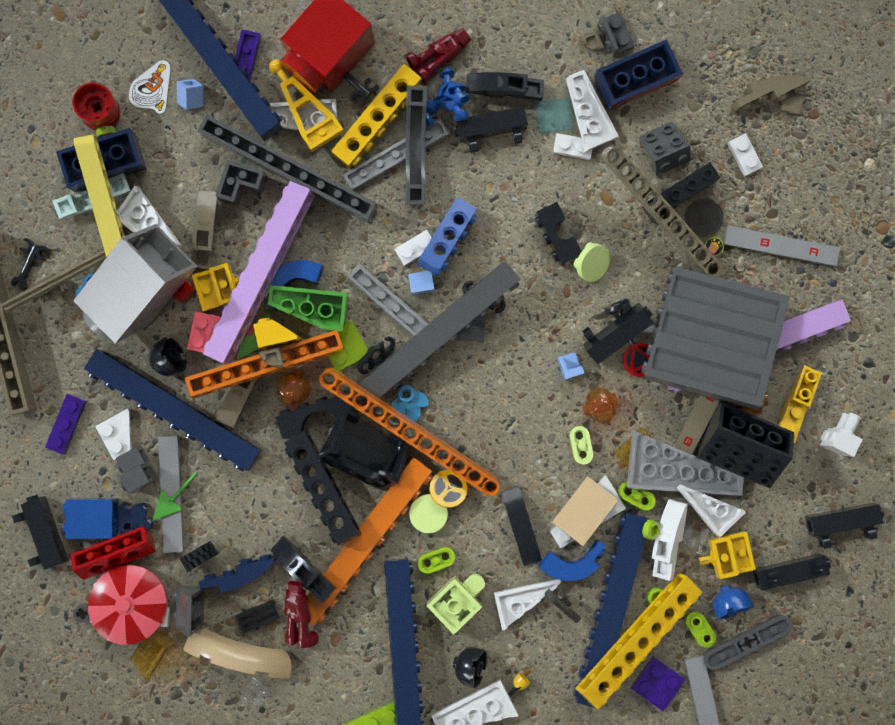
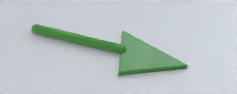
[237,309,273,361]
[152,472,198,521]

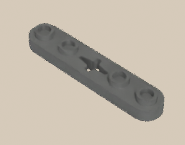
[703,614,793,670]

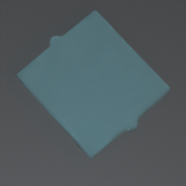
[536,98,572,133]

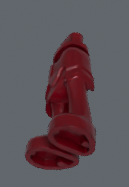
[405,28,471,85]
[284,580,319,648]

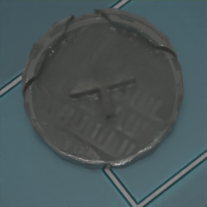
[685,198,724,237]

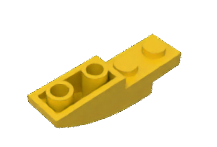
[778,365,822,444]

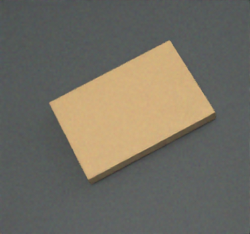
[552,476,619,546]

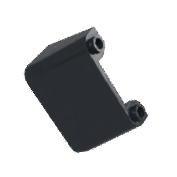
[318,408,411,490]

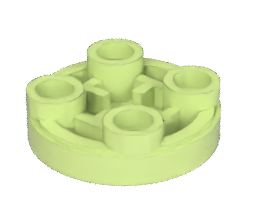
[574,242,610,282]
[409,494,448,533]

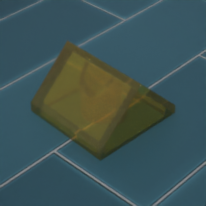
[130,630,176,681]

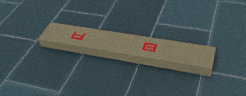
[673,395,720,454]

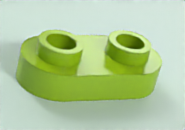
[618,482,656,511]
[418,546,455,574]
[685,611,716,648]

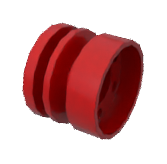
[72,82,121,131]

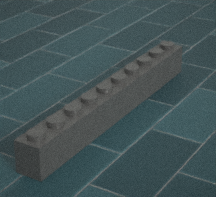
[197,114,378,224]
[358,260,521,400]

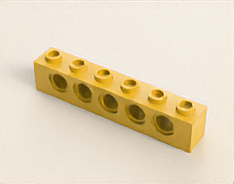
[331,64,422,170]

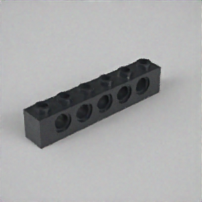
[284,431,362,545]

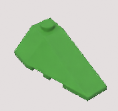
[268,285,349,332]

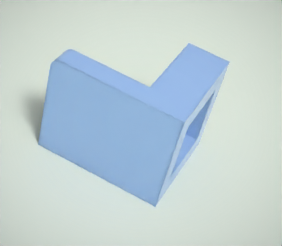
[177,79,203,110]
[409,271,434,295]
[557,353,584,380]

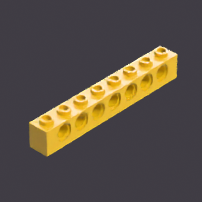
[575,573,702,710]

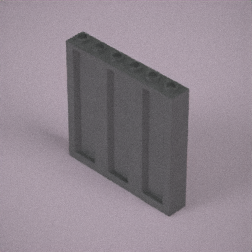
[641,267,790,411]

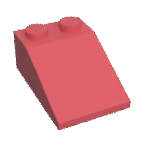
[187,311,255,360]

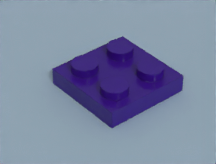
[631,655,685,712]

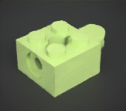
[427,573,485,634]

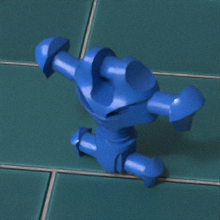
[426,67,470,126]

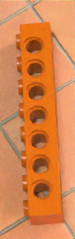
[185,330,343,399]

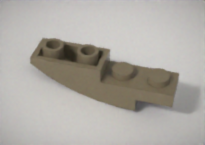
[731,75,811,112]
[192,190,218,269]
[216,352,259,428]

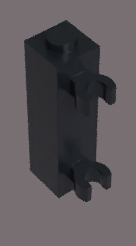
[454,106,528,153]
[582,298,654,365]
[12,494,69,570]
[805,503,884,548]
[753,553,831,591]

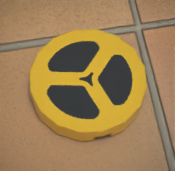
[429,470,468,508]

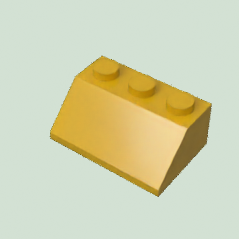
[253,318,304,350]

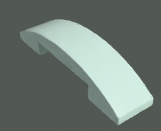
[53,173,131,219]

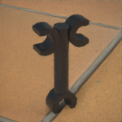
[343,72,379,107]
[11,238,51,290]

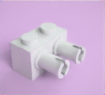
[820,413,863,457]

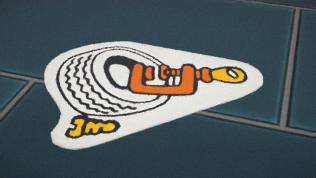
[129,60,170,114]

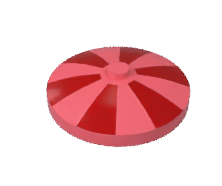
[88,565,168,645]

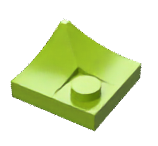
[328,319,368,372]

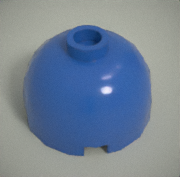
[713,585,754,620]

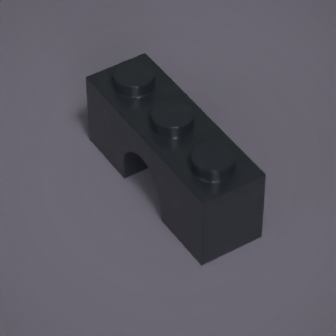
[534,202,582,265]

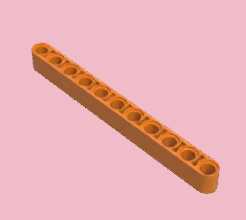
[320,368,500,496]

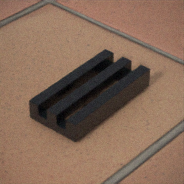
[236,600,279,633]

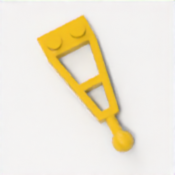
[269,59,344,152]

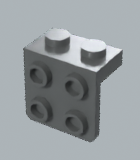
[639,122,691,176]

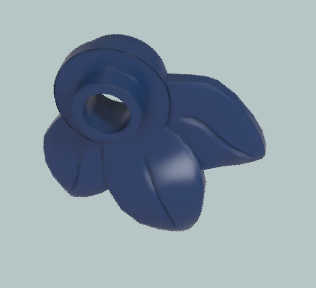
[117,502,153,534]

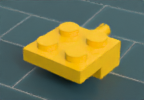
[192,263,239,312]
[699,531,756,579]

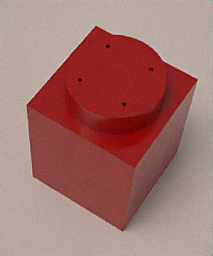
[280,0,375,93]

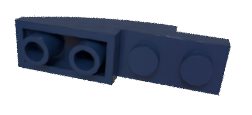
[199,554,277,593]

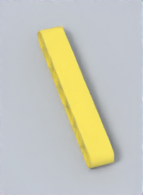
[74,134,125,257]

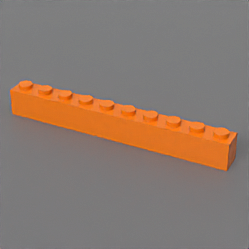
[307,457,433,626]

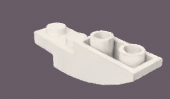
[652,499,688,581]

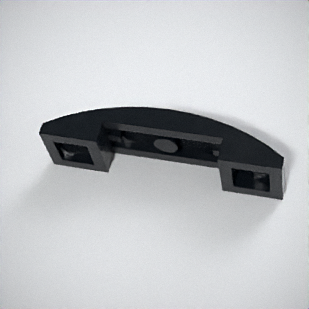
[501,487,542,566]

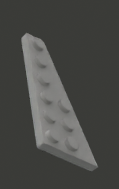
[627,429,744,496]

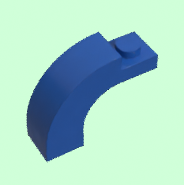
[266,260,324,311]
[538,539,606,581]

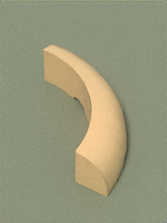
[183,628,291,679]

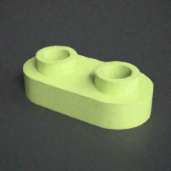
[570,426,593,465]

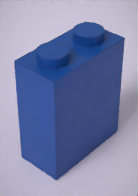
[63,498,118,539]

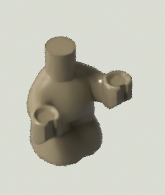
[38,273,69,307]

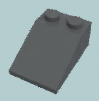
[173,586,205,637]

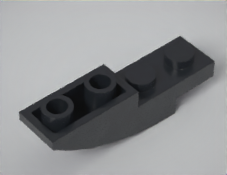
[466,72,544,101]
[271,535,337,603]

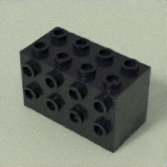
[697,402,794,488]

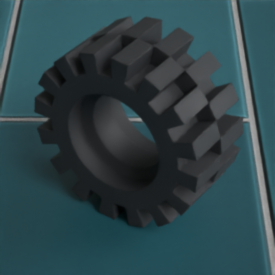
[180,541,218,572]

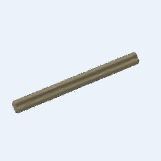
[2,250,107,312]

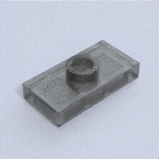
[544,589,581,623]

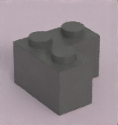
[216,160,268,206]
[116,446,159,493]

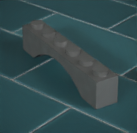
[405,86,427,205]

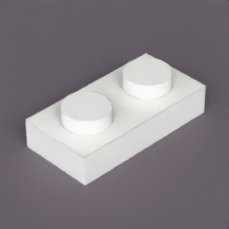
[553,133,592,160]
[727,133,763,177]
[394,230,432,266]

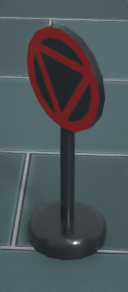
[604,298,650,377]

